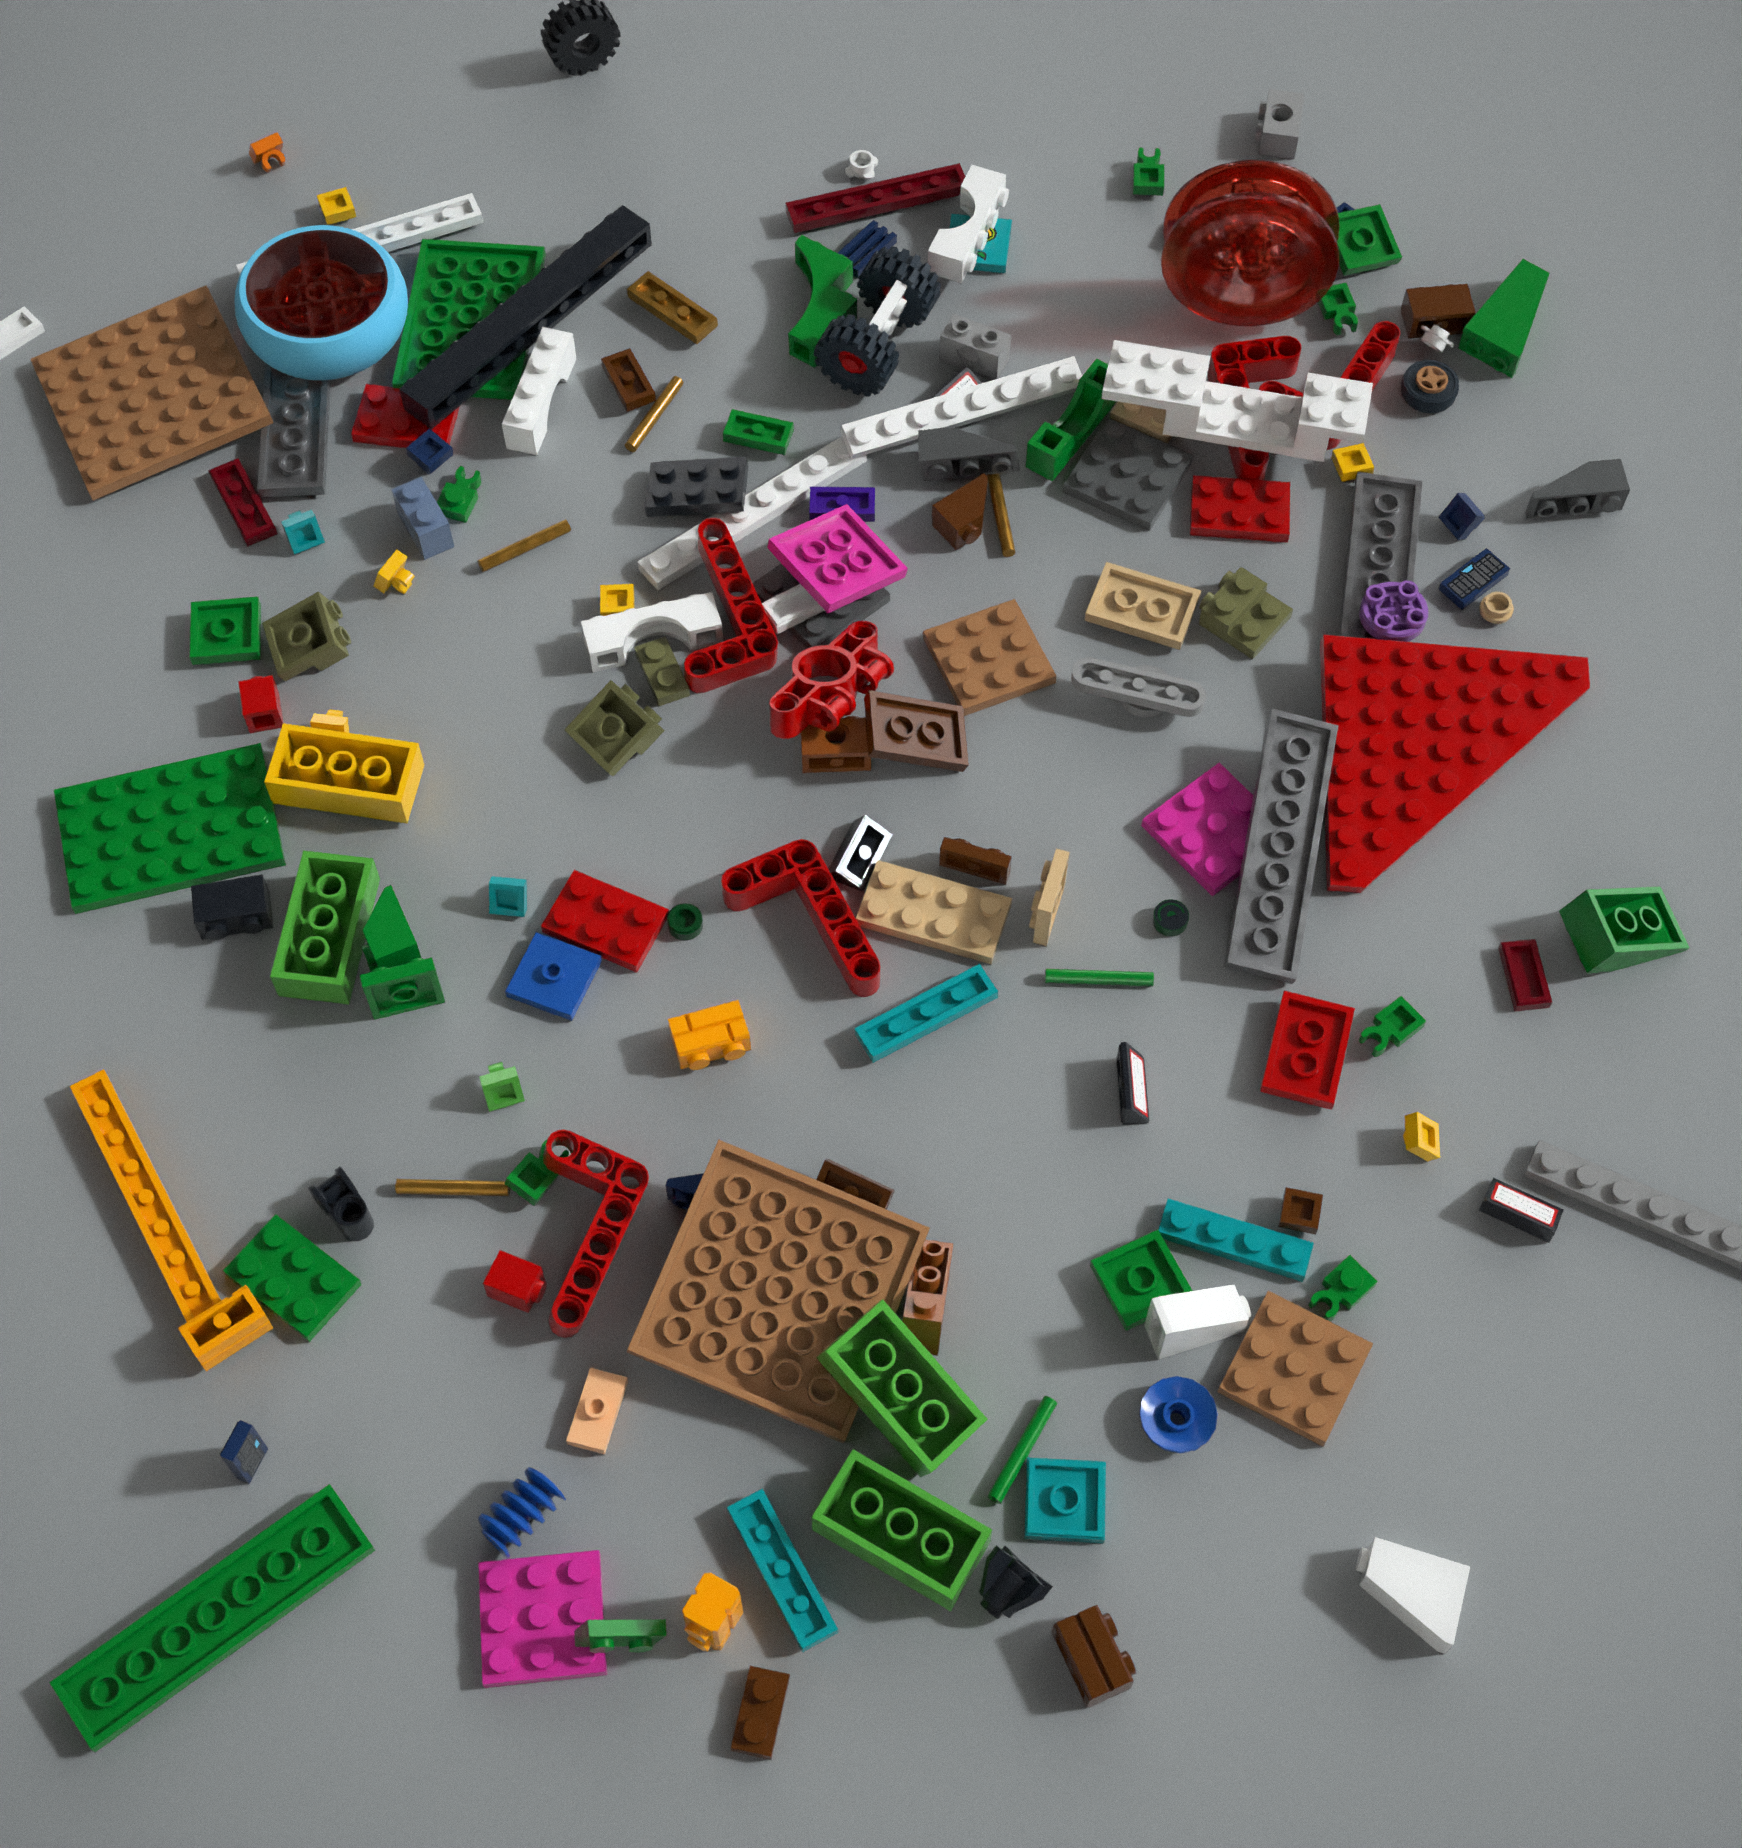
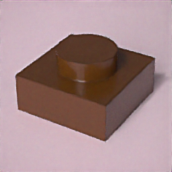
[1278,1187,1323,1235]

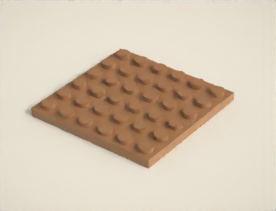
[30,285,274,501]
[627,1140,930,1444]

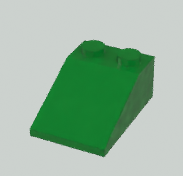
[1559,886,1690,973]

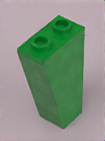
[1458,259,1550,378]

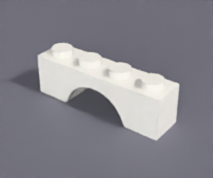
[927,165,1009,283]
[502,327,576,455]
[581,592,723,673]

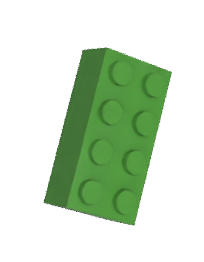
[270,850,380,1005]
[816,1299,988,1477]
[811,1449,992,1612]

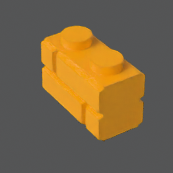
[668,1000,751,1070]
[178,1285,273,1371]
[682,1572,743,1652]

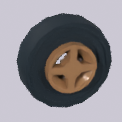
[1401,360,1459,413]

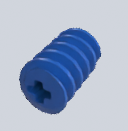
[478,1467,566,1559]

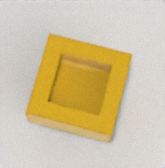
[317,187,357,225]
[1331,443,1374,482]
[600,584,635,616]
[1403,1112,1440,1161]

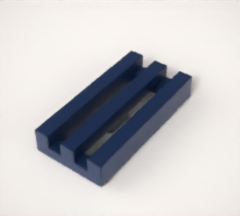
[838,220,897,278]

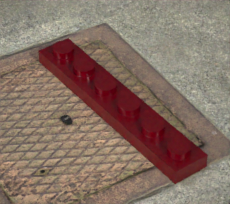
[785,163,966,233]

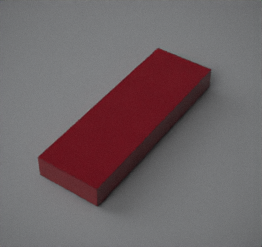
[208,458,278,547]

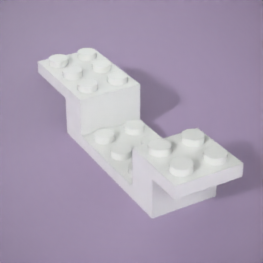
[1102,340,1373,462]

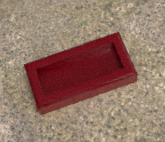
[1498,939,1552,1012]

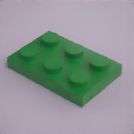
[223,1214,362,1342]

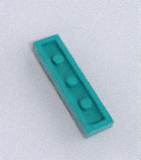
[855,964,998,1063]
[1158,1198,1314,1282]
[727,1489,838,1653]

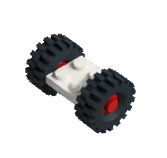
[814,246,941,397]

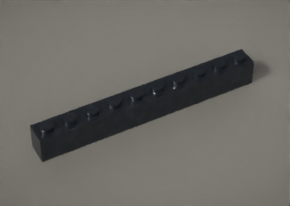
[400,205,652,430]

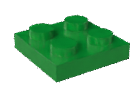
[1322,204,1402,276]
[190,596,261,665]
[360,957,445,1020]
[1090,1230,1192,1331]

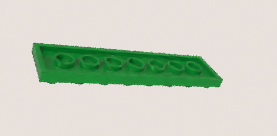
[49,1484,376,1753]

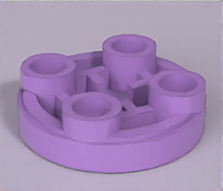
[1359,581,1428,642]

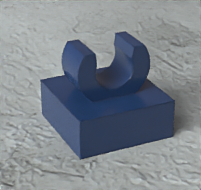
[406,429,453,474]
[1438,493,1485,540]

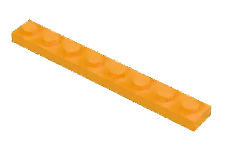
[70,1069,221,1322]

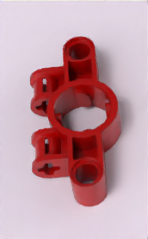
[769,621,894,739]

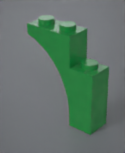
[788,235,857,368]

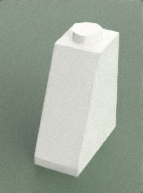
[1144,1285,1251,1360]
[1356,1537,1470,1654]

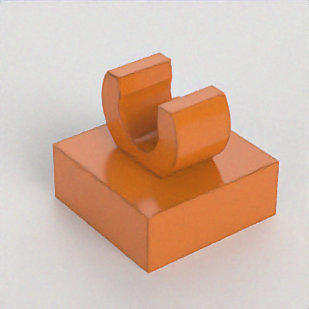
[249,132,285,173]

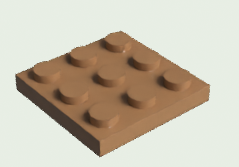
[923,599,1057,716]
[1217,1290,1374,1447]

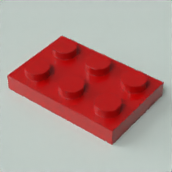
[351,384,460,448]
[1190,475,1290,542]
[541,870,669,973]
[1260,990,1355,1110]

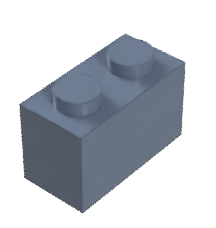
[391,477,454,560]

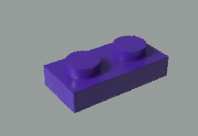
[809,486,875,522]

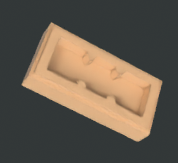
[566,1367,628,1454]

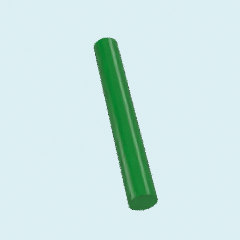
[1045,969,1154,986]
[987,1396,1057,1504]

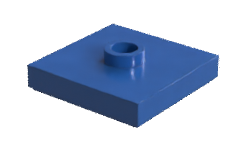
[505,932,602,1021]

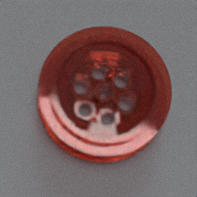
[1161,160,1339,326]

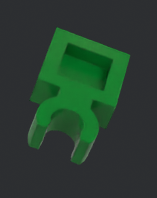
[1133,147,1164,196]
[1315,283,1358,335]
[437,466,482,523]
[1359,996,1426,1057]
[504,1140,569,1206]
[1308,1255,1378,1321]

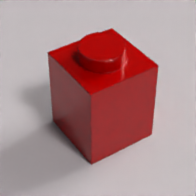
[238,675,283,734]
[483,1250,547,1313]

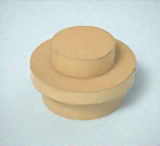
[1479,592,1514,624]

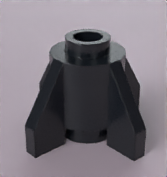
[978,1545,1053,1619]

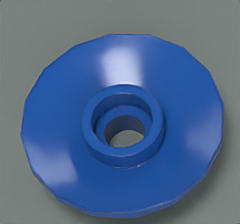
[1139,1376,1218,1454]

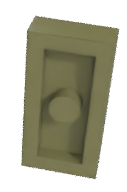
[634,636,690,707]

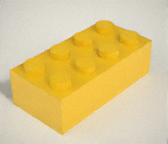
[264,723,424,824]

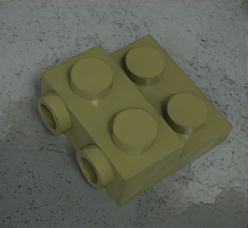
[1199,567,1293,659]
[262,591,351,681]
[564,680,665,776]

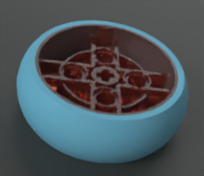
[234,225,408,380]

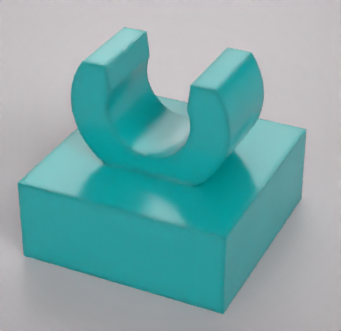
[281,509,325,555]
[489,876,527,917]

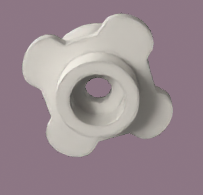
[845,150,878,180]
[1421,325,1454,353]

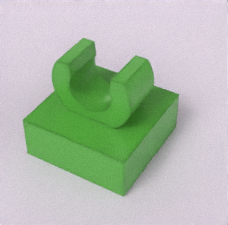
[479,1062,525,1112]

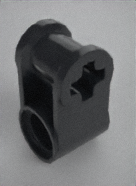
[308,1167,374,1241]

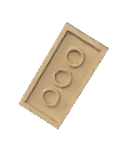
[856,860,1012,964]

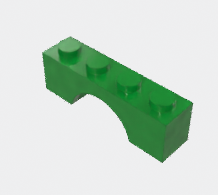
[1025,358,1117,482]

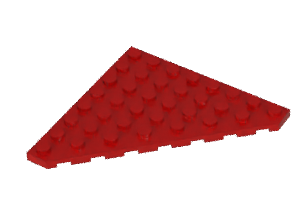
[1320,635,1590,893]

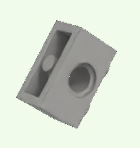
[1255,89,1305,159]
[939,313,1011,380]

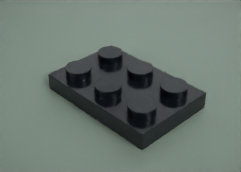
[645,456,749,517]

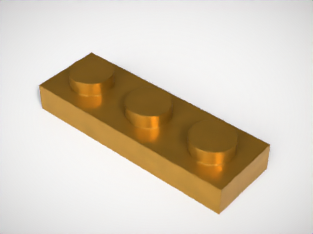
[627,271,718,344]

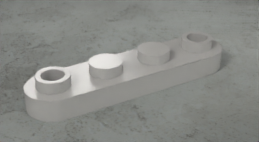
[1071,657,1206,717]

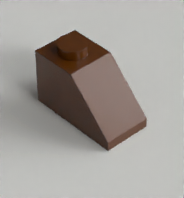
[932,473,988,550]

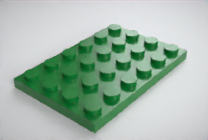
[392,239,546,400]
[54,743,286,914]

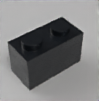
[191,874,273,940]

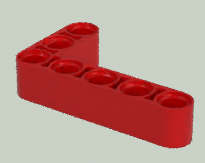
[1259,321,1401,450]
[1208,336,1302,480]
[684,518,778,693]
[721,839,880,997]
[543,1129,649,1338]

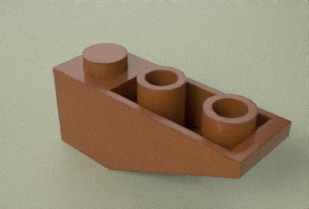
[903,1240,954,1356]

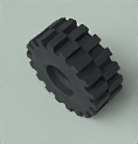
[541,0,621,76]

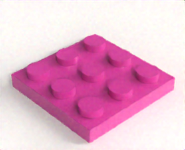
[767,504,908,613]
[1141,762,1254,897]
[478,1550,607,1688]

